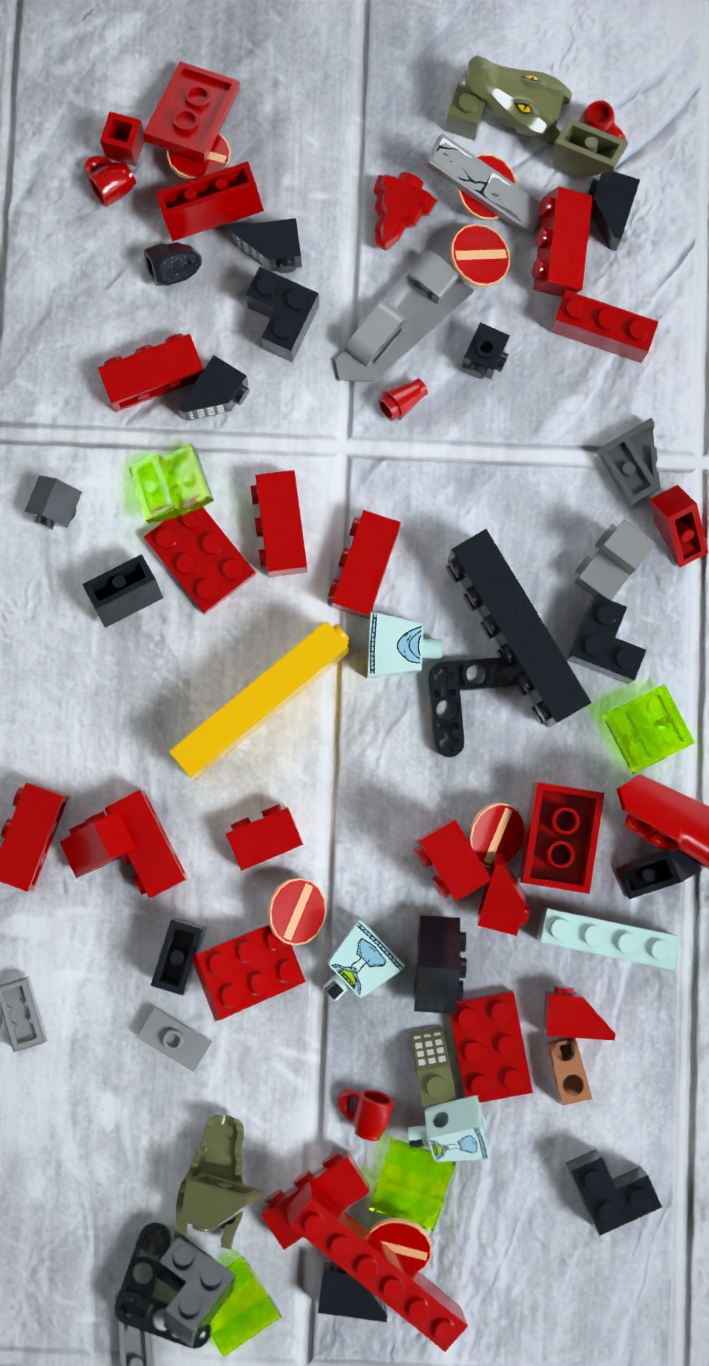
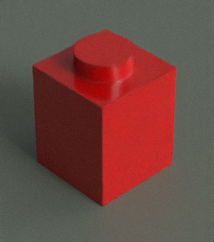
[100,111,144,166]

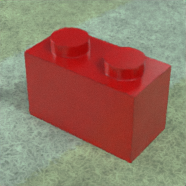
[226,804,304,871]
[59,811,136,879]

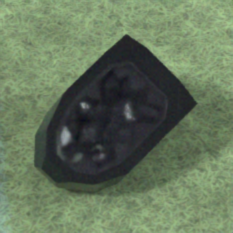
[144,242,202,286]

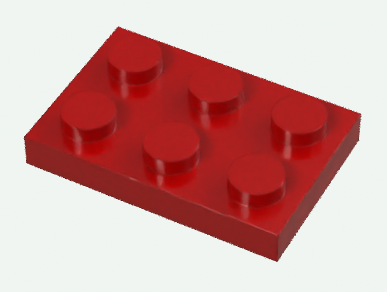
[143,61,240,162]
[144,497,256,615]
[191,924,306,1021]
[449,991,533,1103]

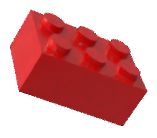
[518,782,605,894]
[413,819,492,902]

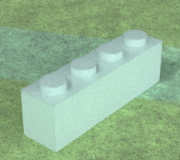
[536,907,681,970]

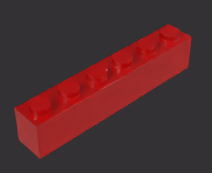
[286,1182,468,1352]

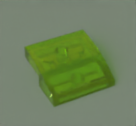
[129,443,214,523]
[602,684,695,774]
[369,1138,456,1232]
[211,1256,283,1357]

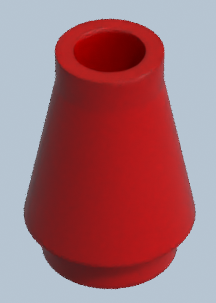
[378,378,428,421]

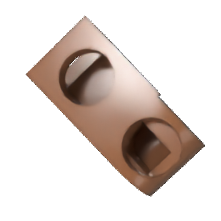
[547,1038,593,1106]

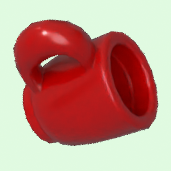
[579,100,626,141]
[83,156,136,207]
[337,1088,395,1141]

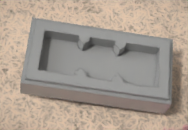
[0,976,48,1053]
[136,1007,212,1072]

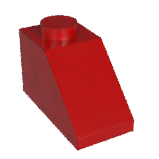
[649,485,708,567]
[477,853,530,936]
[543,986,616,1041]

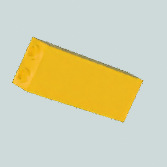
[169,621,349,780]

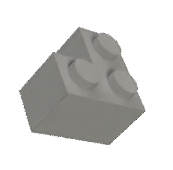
[574,519,656,600]

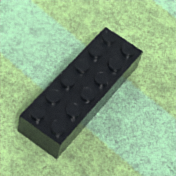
[446,529,592,728]

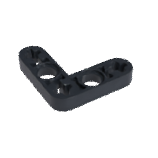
[428,657,518,758]
[114,1222,212,1349]

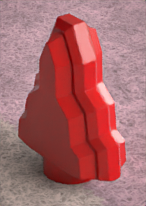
[373,172,437,251]

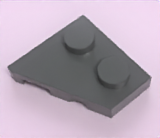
[596,417,660,507]

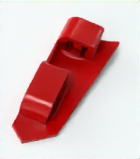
[616,774,709,869]

